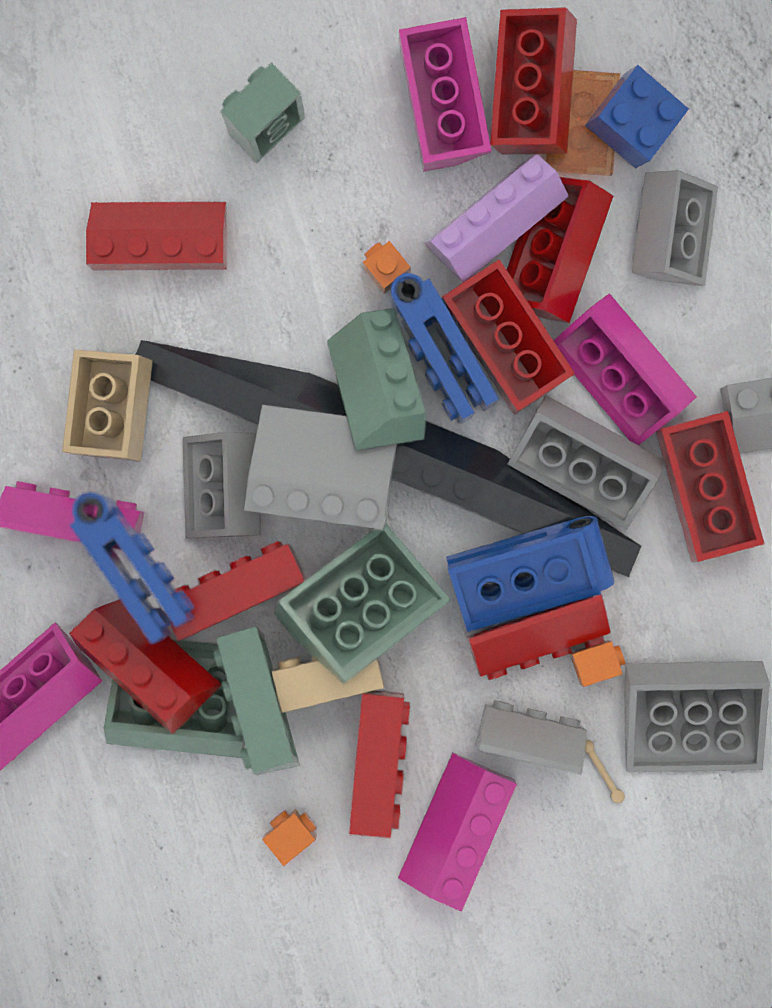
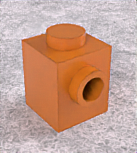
[363,241,411,294]
[570,640,625,687]
[262,809,317,866]

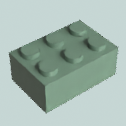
[220,62,305,163]

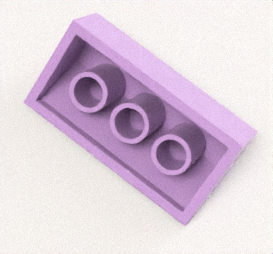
[425,154,569,282]

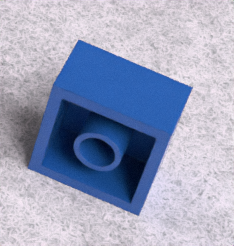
[585,65,689,169]

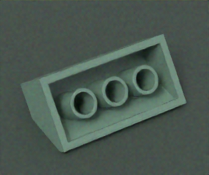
[327,308,426,450]
[213,626,300,775]

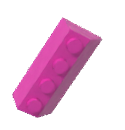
[399,17,492,172]
[553,293,697,446]
[0,481,144,550]
[0,622,102,771]
[398,752,517,912]

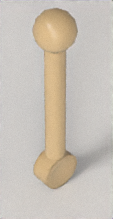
[585,740,625,803]

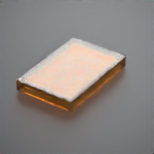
[545,70,620,176]

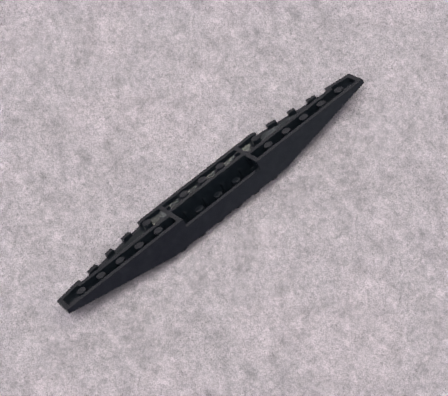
[135,340,641,577]

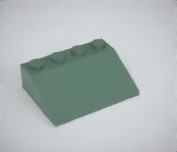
[273,524,451,684]
[104,640,245,758]

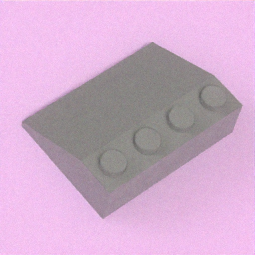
[244,405,397,530]
[624,661,770,772]

